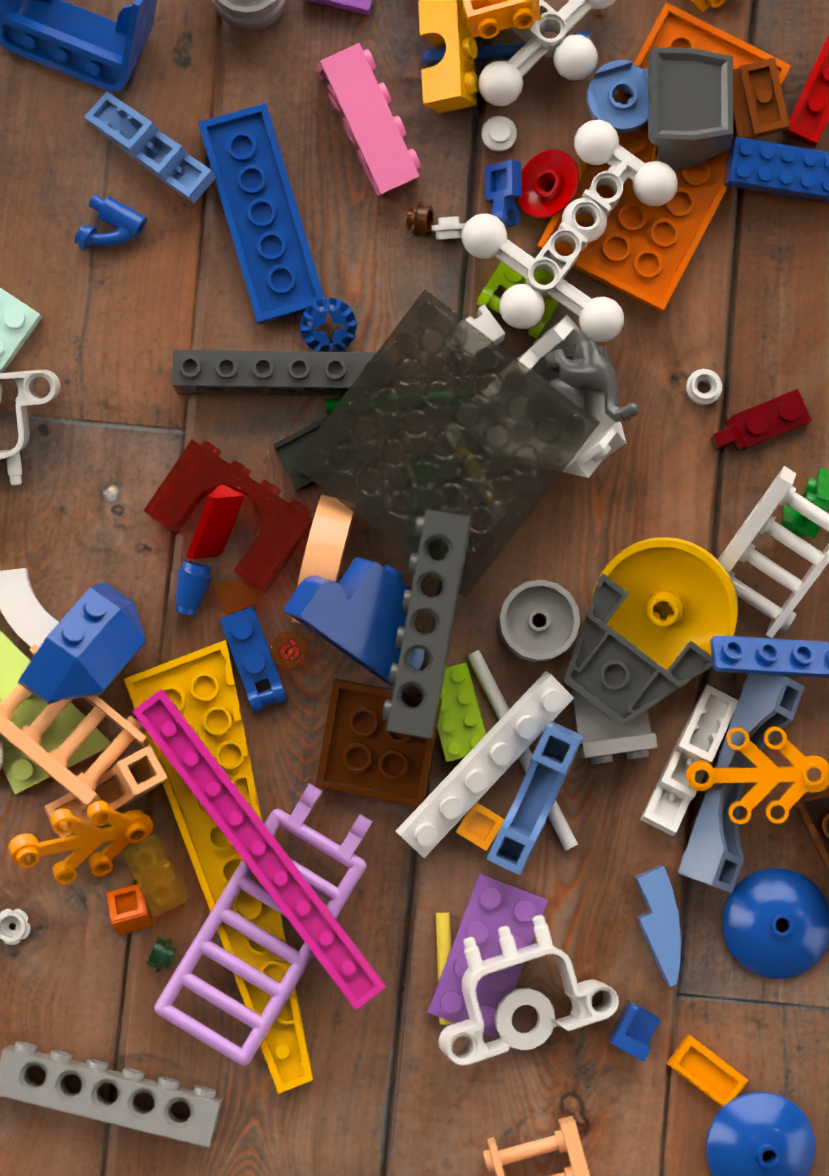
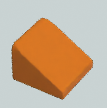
[107,883,152,935]

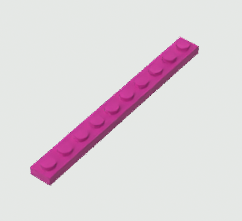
[132,689,386,1010]

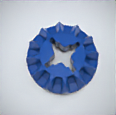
[300,298,358,352]

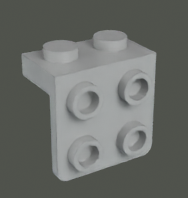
[571,689,658,764]

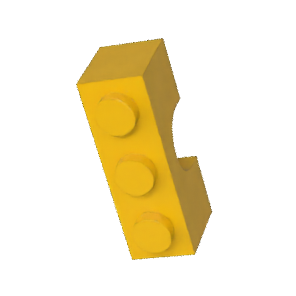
[418,0,479,113]

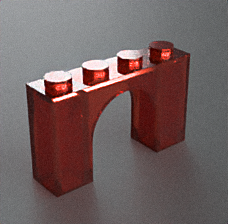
[143,439,313,594]

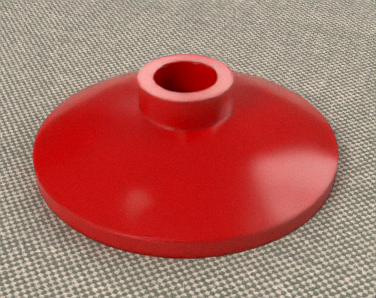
[517,149,579,219]

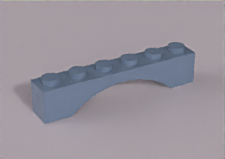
[678,673,805,893]

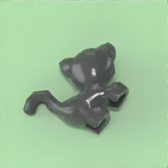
[526,339,639,433]

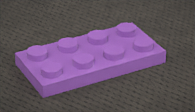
[427,873,548,1039]

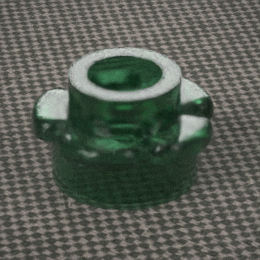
[146,937,177,973]

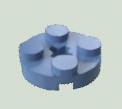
[586,60,648,133]

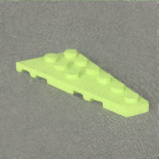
[0,630,112,794]

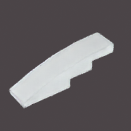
[640,685,739,836]

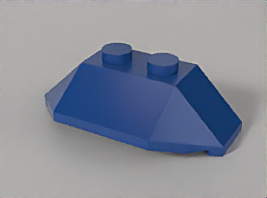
[18,582,146,704]

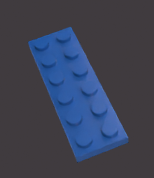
[198,103,324,325]

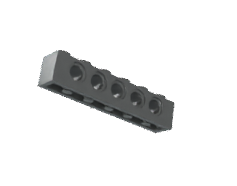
[172,350,390,396]
[382,509,472,739]

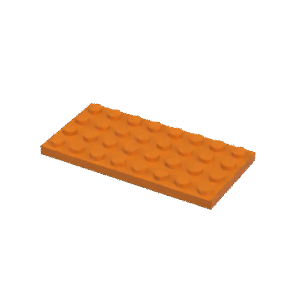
[536,2,791,313]

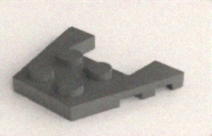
[563,574,713,726]

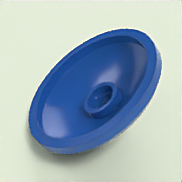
[722,868,829,979]
[705,1091,816,1176]

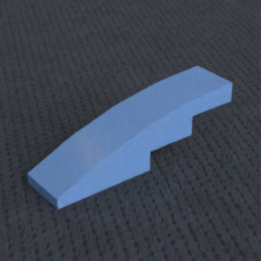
[84,91,217,204]

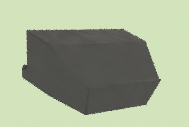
[648,48,733,170]

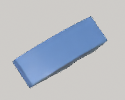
[633,865,681,987]

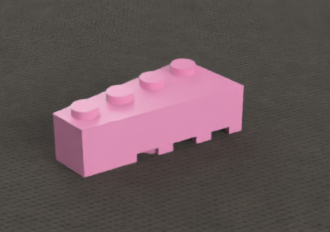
[316,43,421,196]

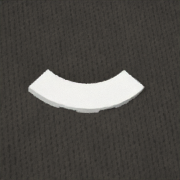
[0,568,59,647]

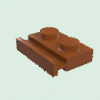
[733,58,790,139]

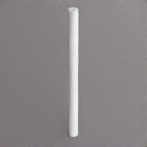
[466,650,578,851]

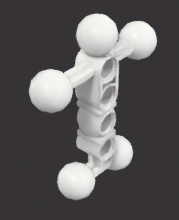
[478,0,616,106]
[462,120,678,342]

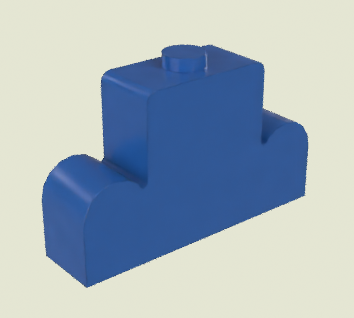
[283,557,424,691]

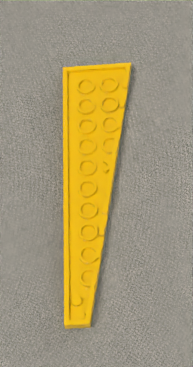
[124,640,313,1094]

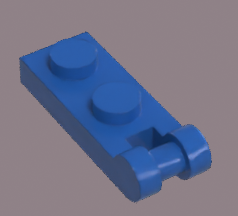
[219,606,288,714]

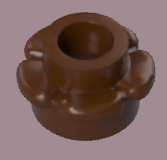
[406,201,434,236]

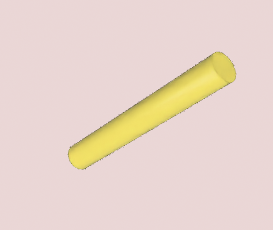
[435,912,454,1025]

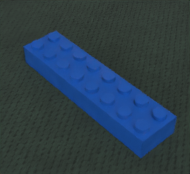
[724,137,829,203]

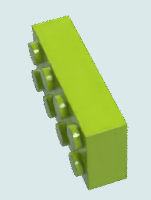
[437,662,486,762]

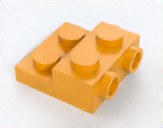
[461,0,541,39]

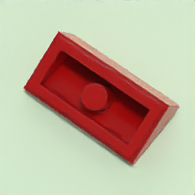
[187,484,244,560]

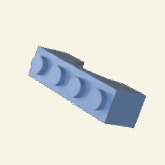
[486,721,584,875]

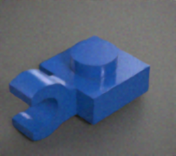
[485,159,521,227]

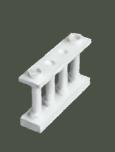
[718,466,829,638]

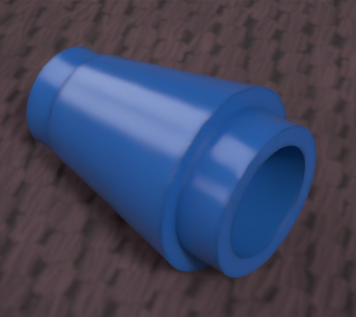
[175,561,213,616]

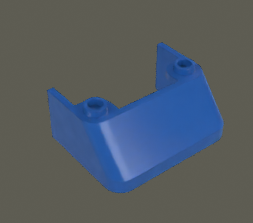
[0,0,157,92]

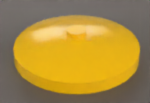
[592,537,738,676]

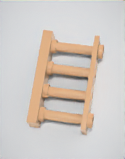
[0,644,149,807]
[483,1116,590,1176]

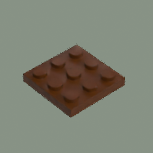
[315,678,443,807]

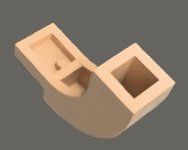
[292,495,356,623]
[44,745,167,838]

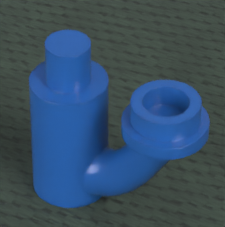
[74,194,147,251]

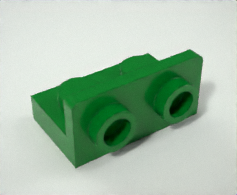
[781,467,829,539]

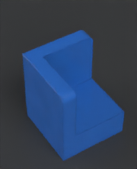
[608,1000,660,1062]

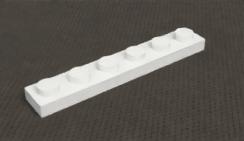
[396,671,574,858]

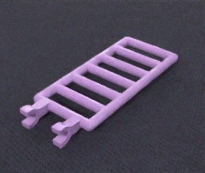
[154,784,373,1066]

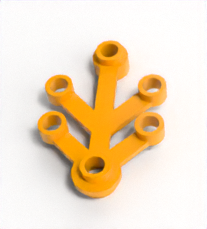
[686,726,829,824]
[8,801,153,885]

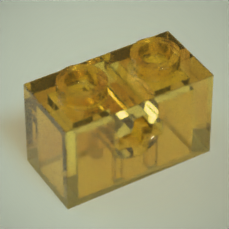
[122,833,192,918]

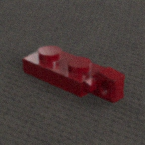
[710,388,812,451]

